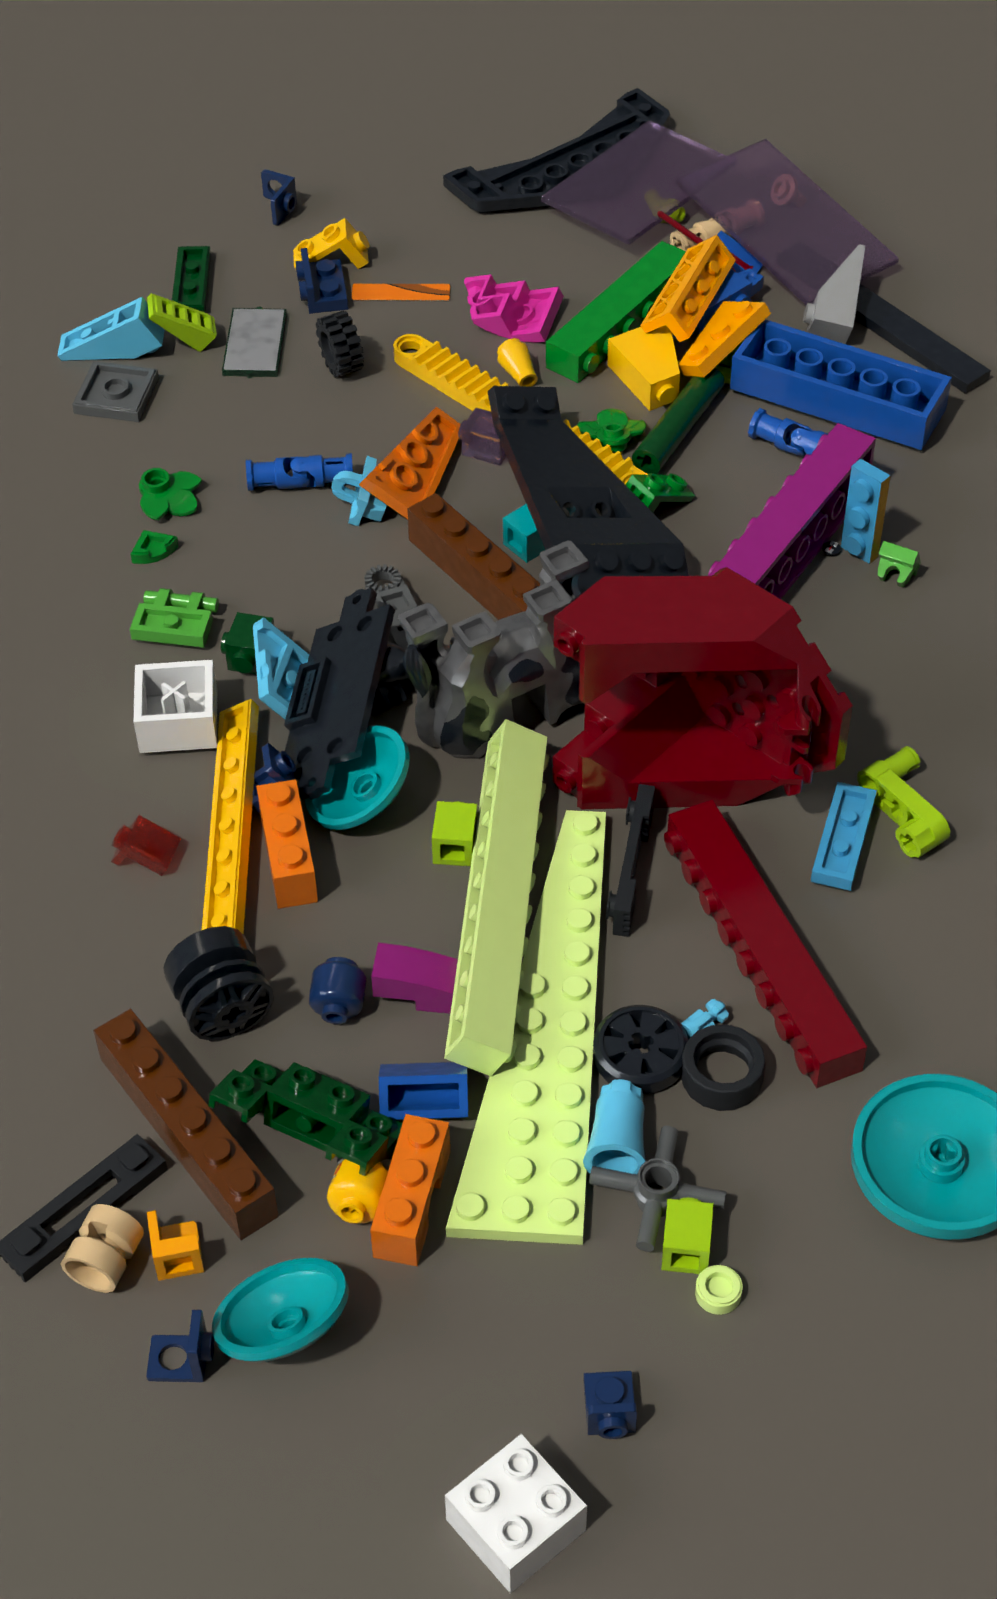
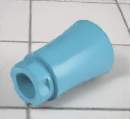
[583,1079,646,1174]

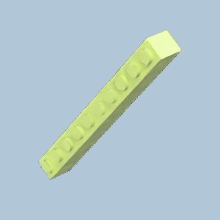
[444,719,549,1076]

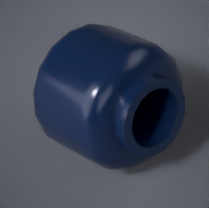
[309,957,367,1024]

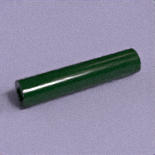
[632,368,725,474]

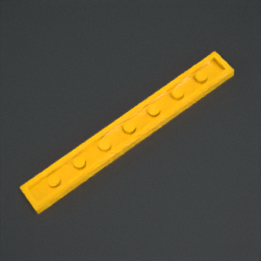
[202,699,259,934]

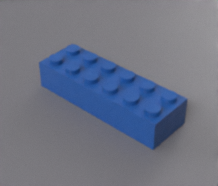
[730,319,952,450]

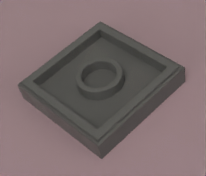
[72,361,159,422]

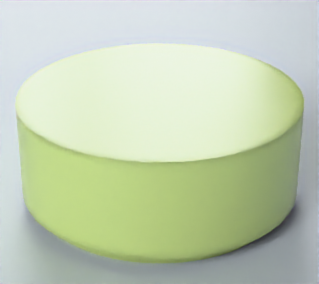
[695,1265,743,1315]

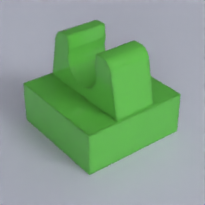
[878,541,921,587]

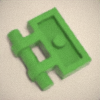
[130,588,219,648]

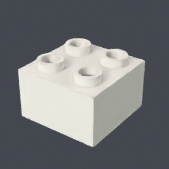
[133,660,217,753]
[445,1434,587,1594]

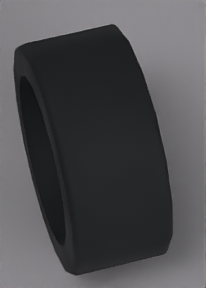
[681,1024,766,1111]

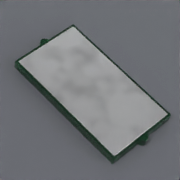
[222,306,287,379]

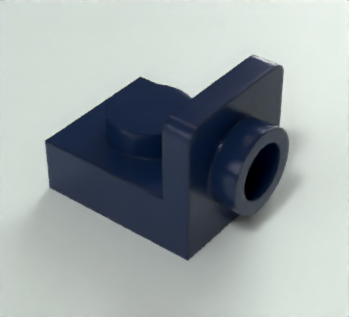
[583,1371,637,1439]

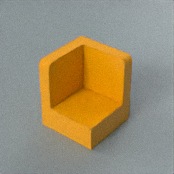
[147,1210,204,1281]

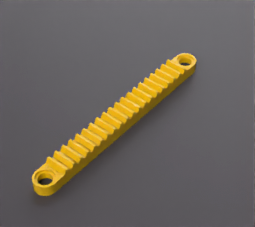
[393,334,648,485]

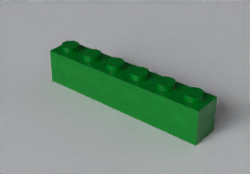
[546,241,686,383]

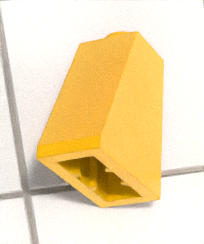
[607,325,680,411]

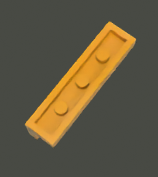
[640,235,736,342]

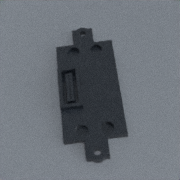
[284,588,395,800]

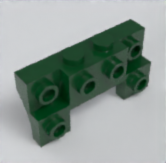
[209,1059,403,1176]

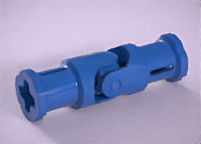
[748,408,828,456]
[246,453,353,491]

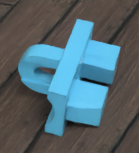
[331,456,387,526]

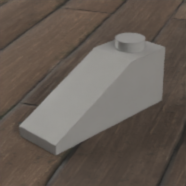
[803,244,865,344]

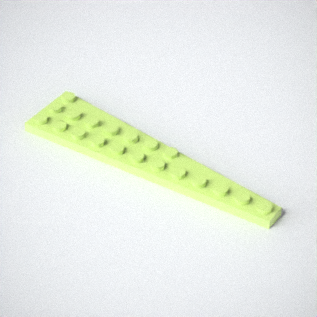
[446,810,606,1245]

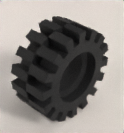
[316,311,364,377]

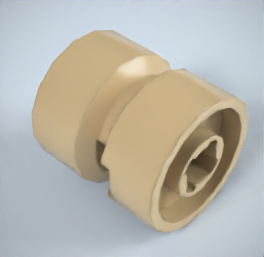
[61,1204,144,1293]

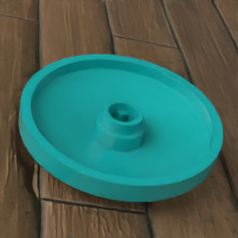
[851,1074,997,1240]

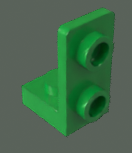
[626,473,695,513]

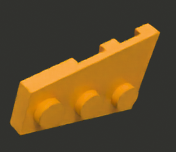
[678,301,771,377]

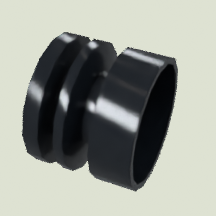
[163,926,274,1041]

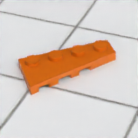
[359,406,464,519]

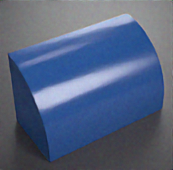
[378,1062,469,1120]

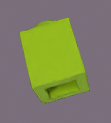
[432,801,478,867]
[661,1198,714,1274]

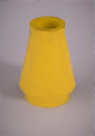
[497,338,538,387]

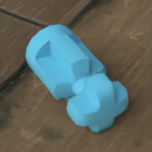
[681,999,729,1040]

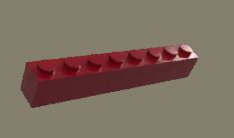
[664,800,867,1089]

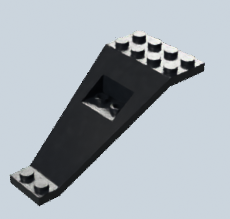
[488,386,689,594]

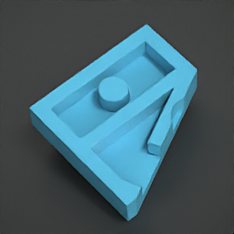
[253,617,309,719]

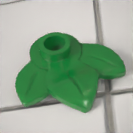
[577,408,646,452]
[139,468,202,520]

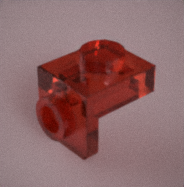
[111,815,181,876]

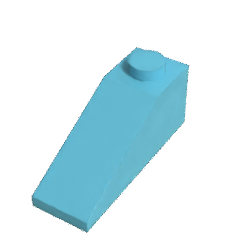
[57,297,165,361]

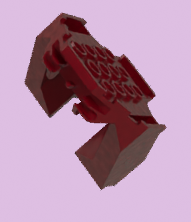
[553,567,853,809]

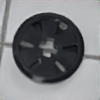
[593,1005,688,1094]

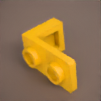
[293,218,370,269]

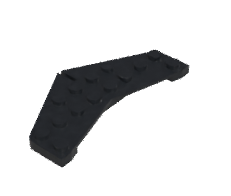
[443,88,670,213]

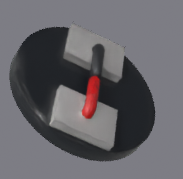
[822,541,841,555]

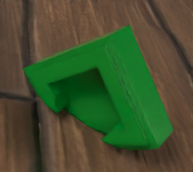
[130,530,179,564]

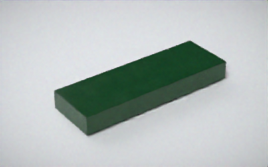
[172,246,211,312]

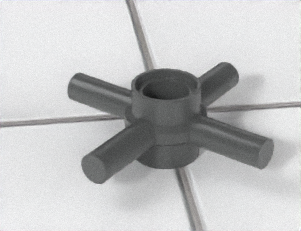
[589,1126,727,1252]

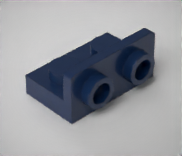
[295,248,348,314]

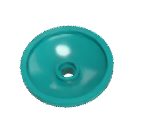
[305,726,410,830]
[212,1258,349,1362]

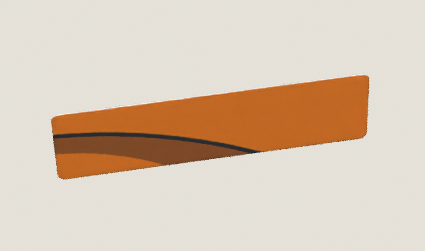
[351,284,450,300]

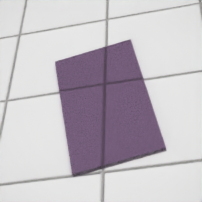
[676,139,899,305]

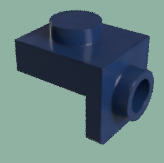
[252,743,296,814]

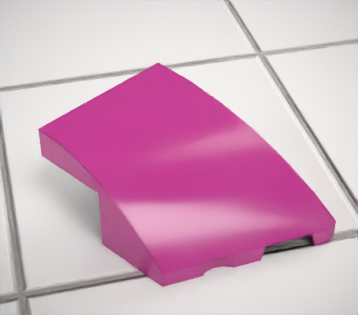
[464,274,564,342]

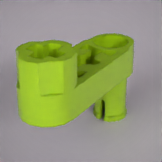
[857,746,950,858]

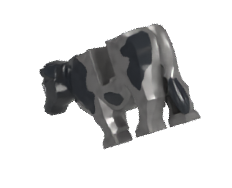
[398,540,589,758]

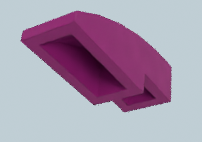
[371,942,458,1014]

